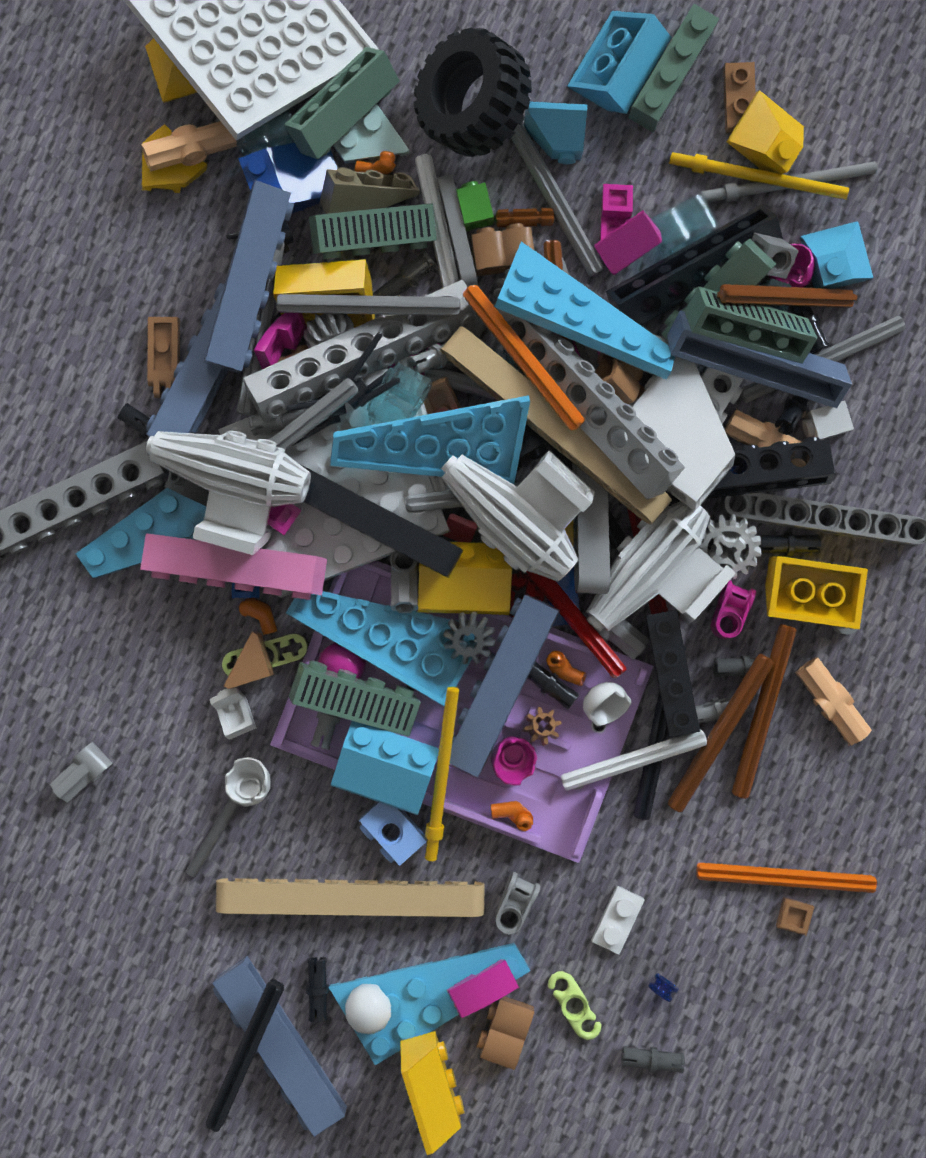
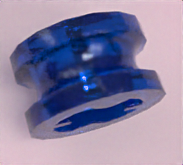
[648,973,679,1002]

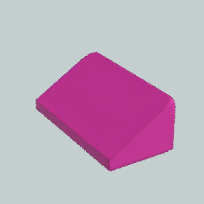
[594,210,662,275]

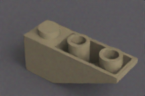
[320,168,420,214]

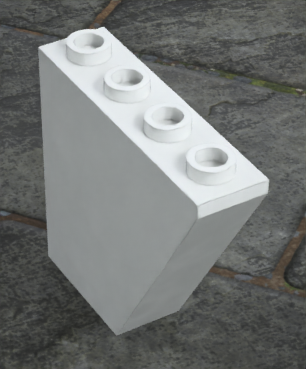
[625,356,735,511]

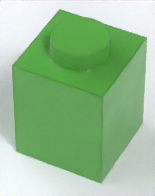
[456,181,494,231]

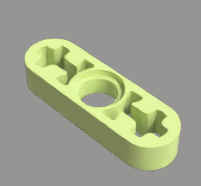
[222,634,308,676]

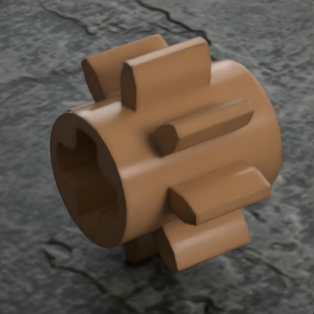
[522,707,562,746]

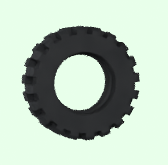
[414,28,532,157]

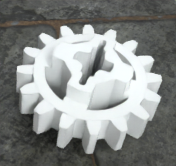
[700,514,761,579]

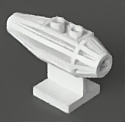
[146,431,311,555]
[441,450,595,581]
[586,501,736,632]

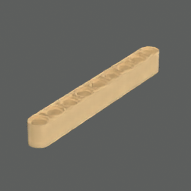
[440,326,672,525]
[216,878,485,917]

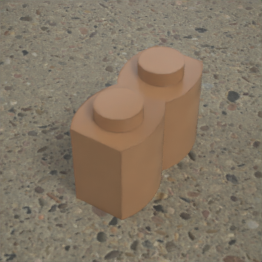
[471,223,534,276]
[595,352,644,404]
[476,996,534,1070]

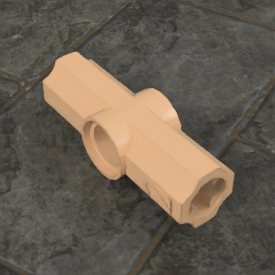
[141,121,237,171]
[725,409,806,467]
[795,657,872,746]

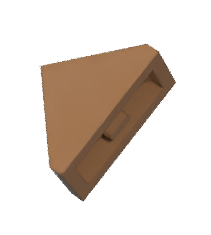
[224,631,274,689]

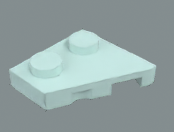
[333,104,409,164]

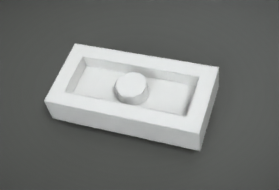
[591,885,645,954]

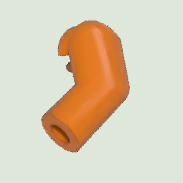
[355,151,396,174]
[239,598,277,635]
[546,651,587,687]
[490,801,533,831]

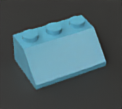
[567,11,672,114]
[330,721,439,815]

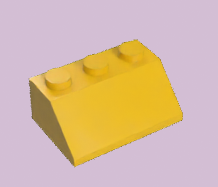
[273,259,375,329]
[418,542,512,615]
[765,556,868,629]
[400,1031,465,1155]

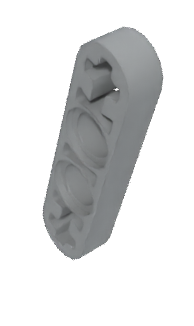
[437,174,478,287]

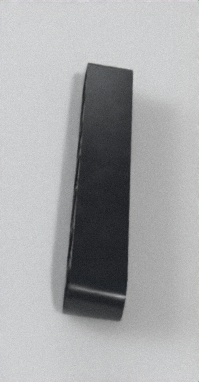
[298,463,463,578]

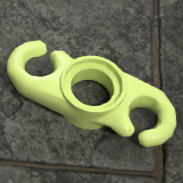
[548,971,602,1040]

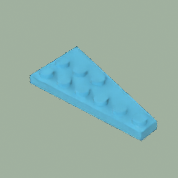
[494,241,675,380]
[330,395,530,484]
[76,488,206,578]
[286,591,486,706]
[329,943,530,1065]

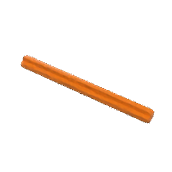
[463,285,585,431]
[696,863,877,893]

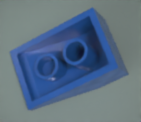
[238,143,338,213]

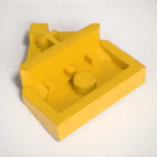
[142,124,207,193]

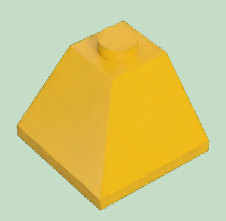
[145,38,197,103]
[726,90,804,174]

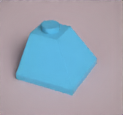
[524,102,588,164]
[800,221,873,289]

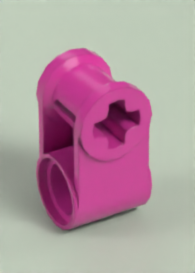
[710,580,756,639]

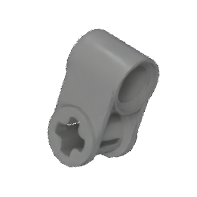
[494,871,541,935]

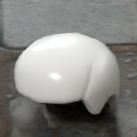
[583,682,631,726]
[225,757,271,807]
[345,984,391,1034]

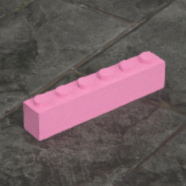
[140,533,327,600]

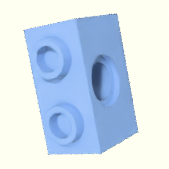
[359,802,427,866]

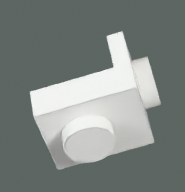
[210,688,256,740]

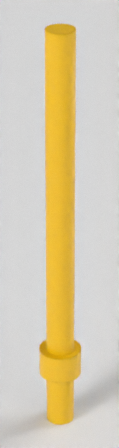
[669,152,849,200]
[425,687,459,861]

